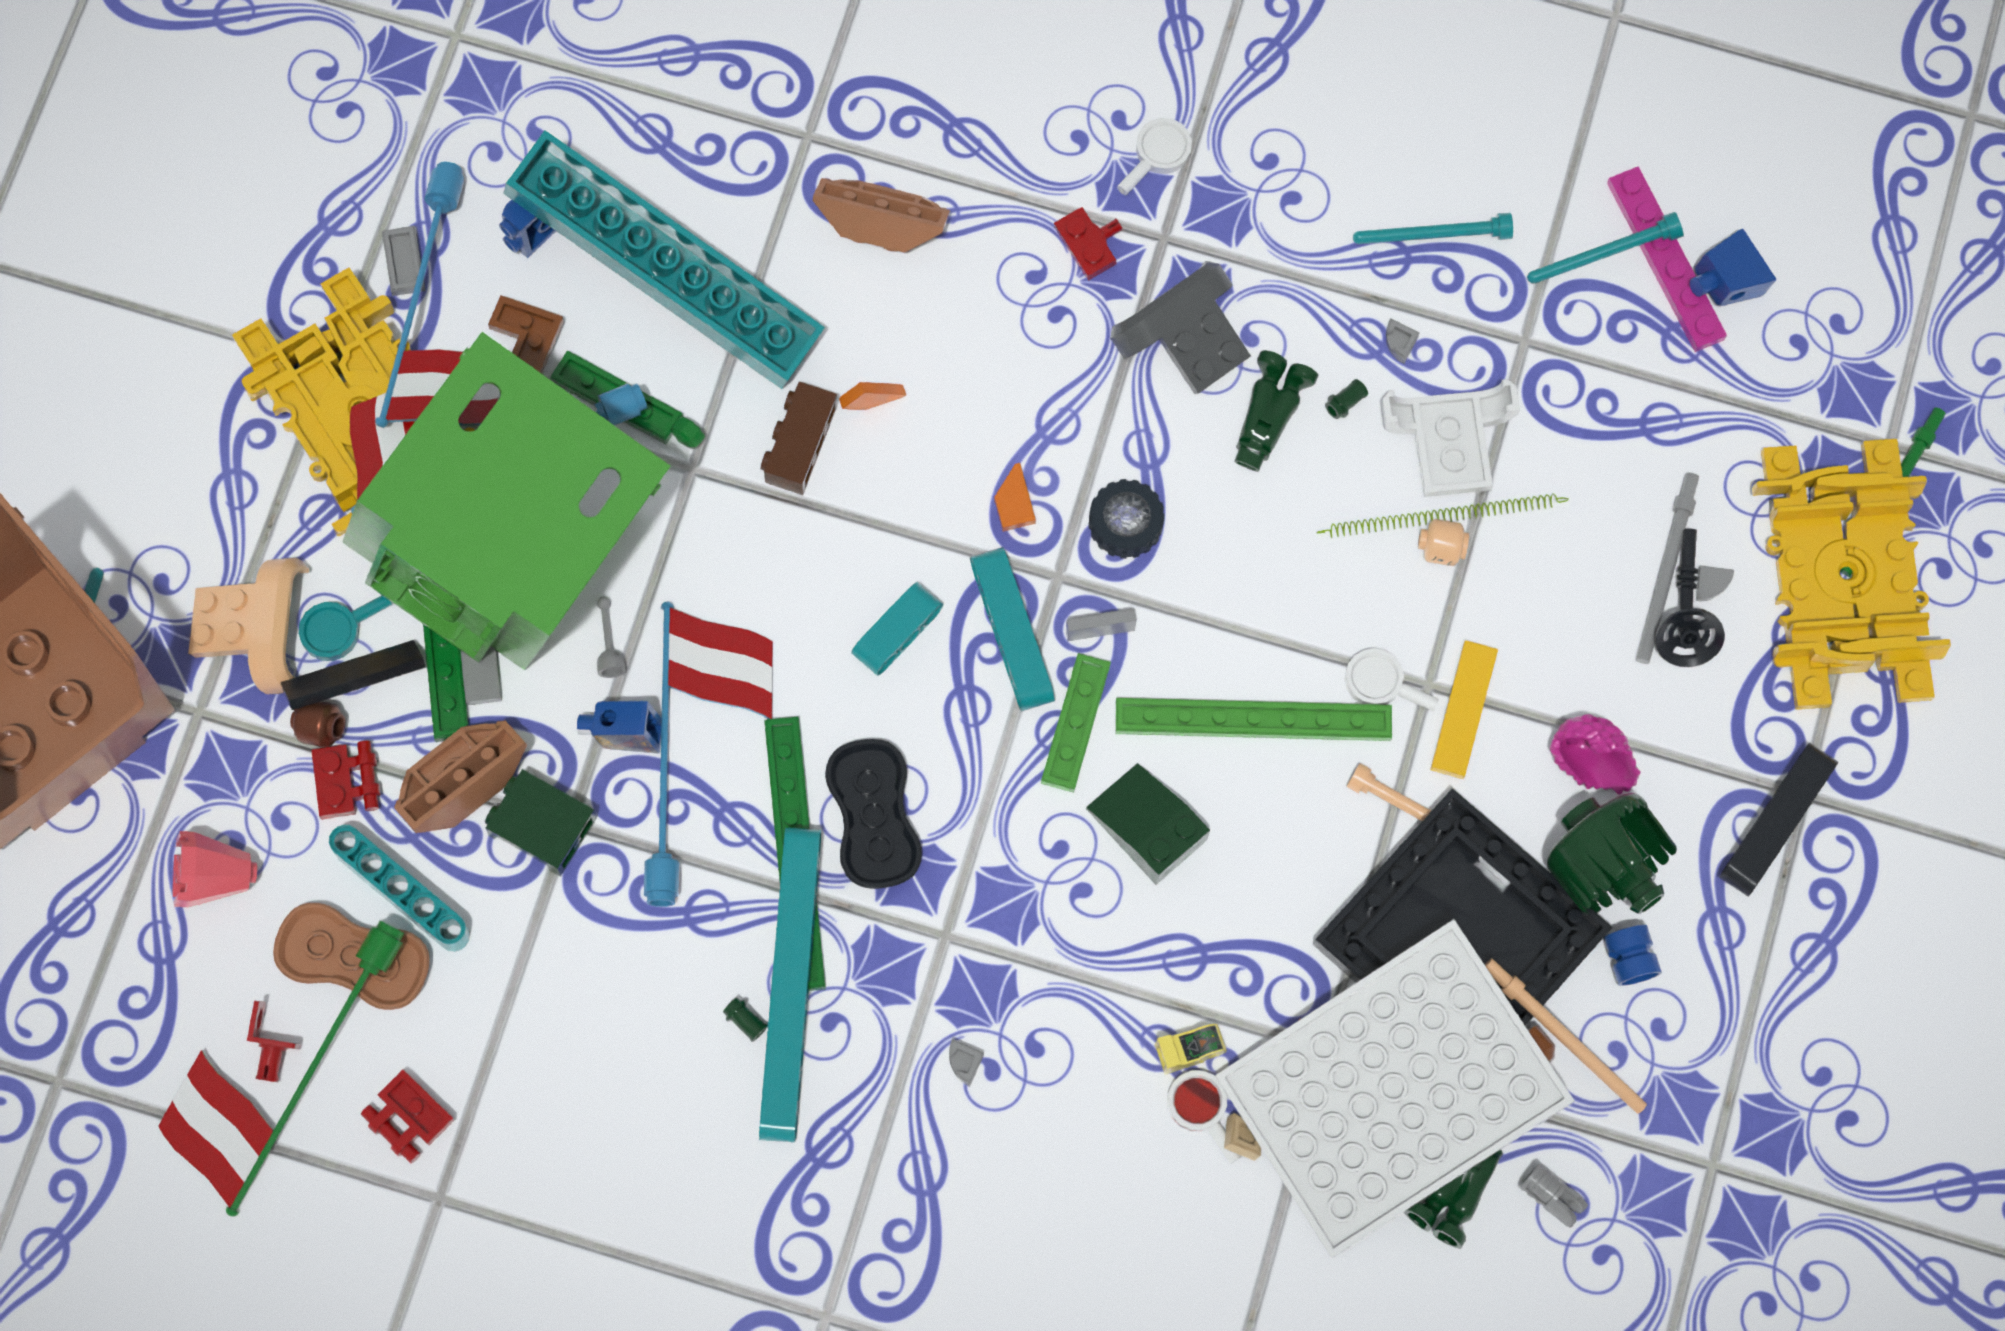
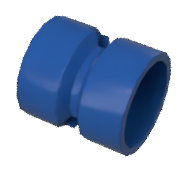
[1603,925,1662,986]

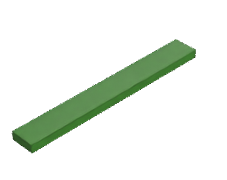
[1115,698,1392,741]

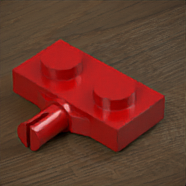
[1054,207,1123,281]

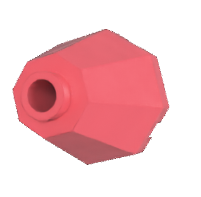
[172,831,257,908]

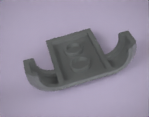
[1110,261,1251,394]

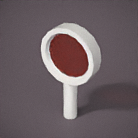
[1167,1070,1242,1164]

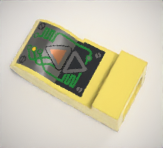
[1154,1024,1227,1075]

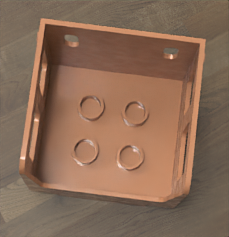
[0,493,175,849]

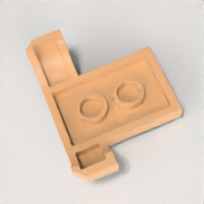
[188,558,309,694]

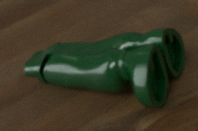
[1234,350,1319,472]
[1404,1150,1503,1249]

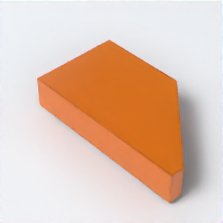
[994,463,1036,532]

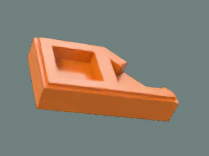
[839,382,907,410]

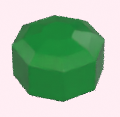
[671,417,705,449]

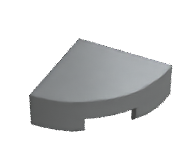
[1386,318,1420,364]
[1696,566,1734,602]
[949,1039,984,1087]

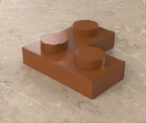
[488,295,564,374]

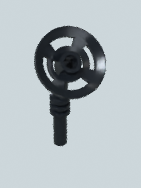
[1655,529,1725,667]

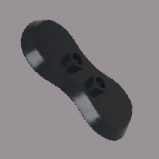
[825,739,922,889]

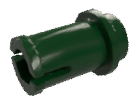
[1325,379,1369,419]
[723,997,768,1042]

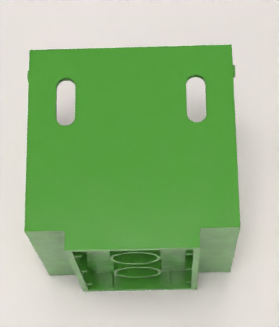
[342,332,671,670]

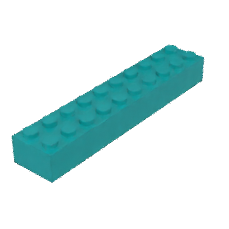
[503,130,825,389]

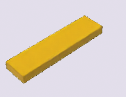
[1430,640,1498,779]

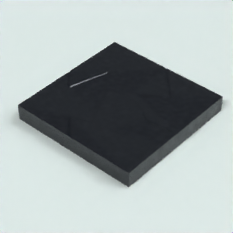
[1312,788,1613,1026]

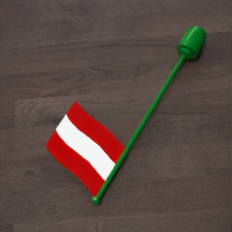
[158,920,404,1217]

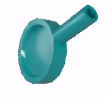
[298,595,392,661]

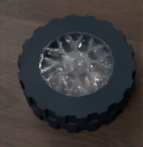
[1088,479,1165,559]

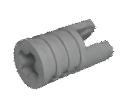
[1519,1163,1588,1228]

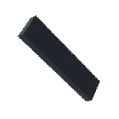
[280,640,425,710]

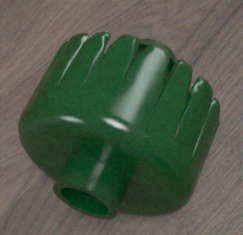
[1547,793,1677,914]

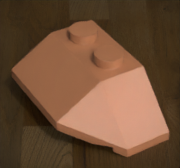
[812,178,950,253]
[394,720,527,833]

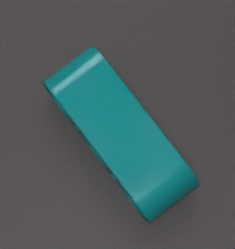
[851,582,944,676]

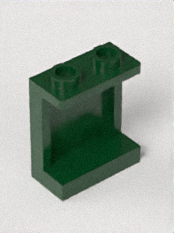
[485,769,597,877]

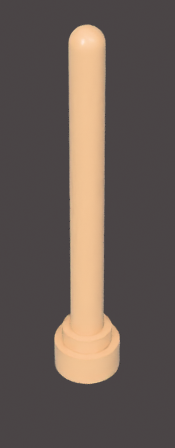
[1346,763,1431,821]

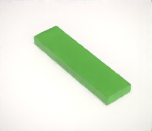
[1041,653,1111,793]

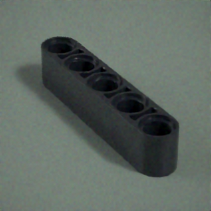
[1719,742,1839,897]

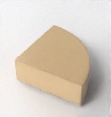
[1224,1113,1261,1161]

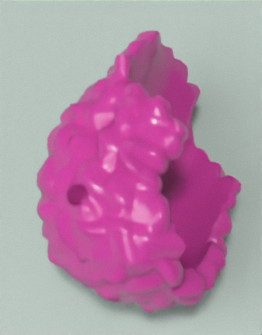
[1550,714,1641,795]

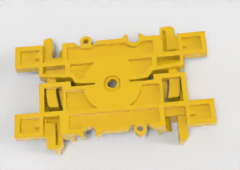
[232,267,475,536]
[1752,439,1951,710]

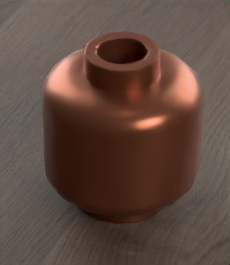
[290,701,345,748]

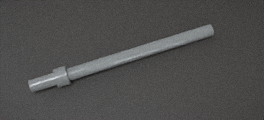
[1636,472,1700,664]

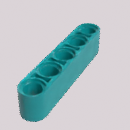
[970,547,1055,712]
[328,825,470,952]

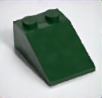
[1086,763,1210,885]

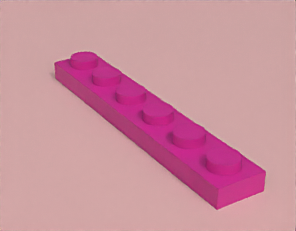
[1607,166,1727,352]

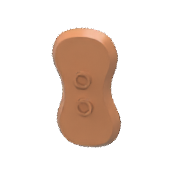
[273,903,430,1010]

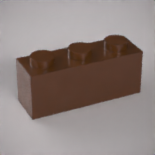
[760,381,838,495]

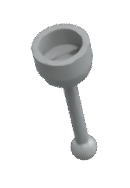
[597,596,625,678]

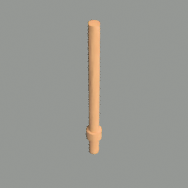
[1485,958,1647,1114]

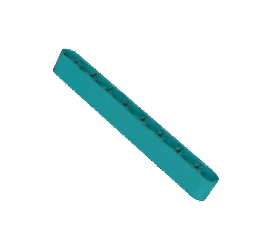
[759,828,821,1143]

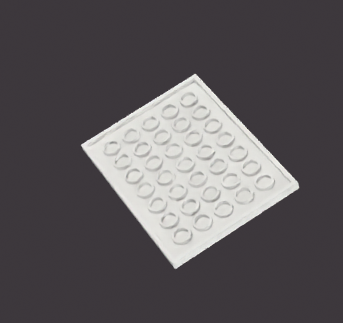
[1215,919,1575,1258]

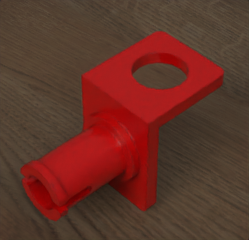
[247,1000,301,1083]

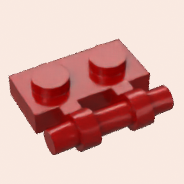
[311,741,381,820]
[360,1069,455,1164]

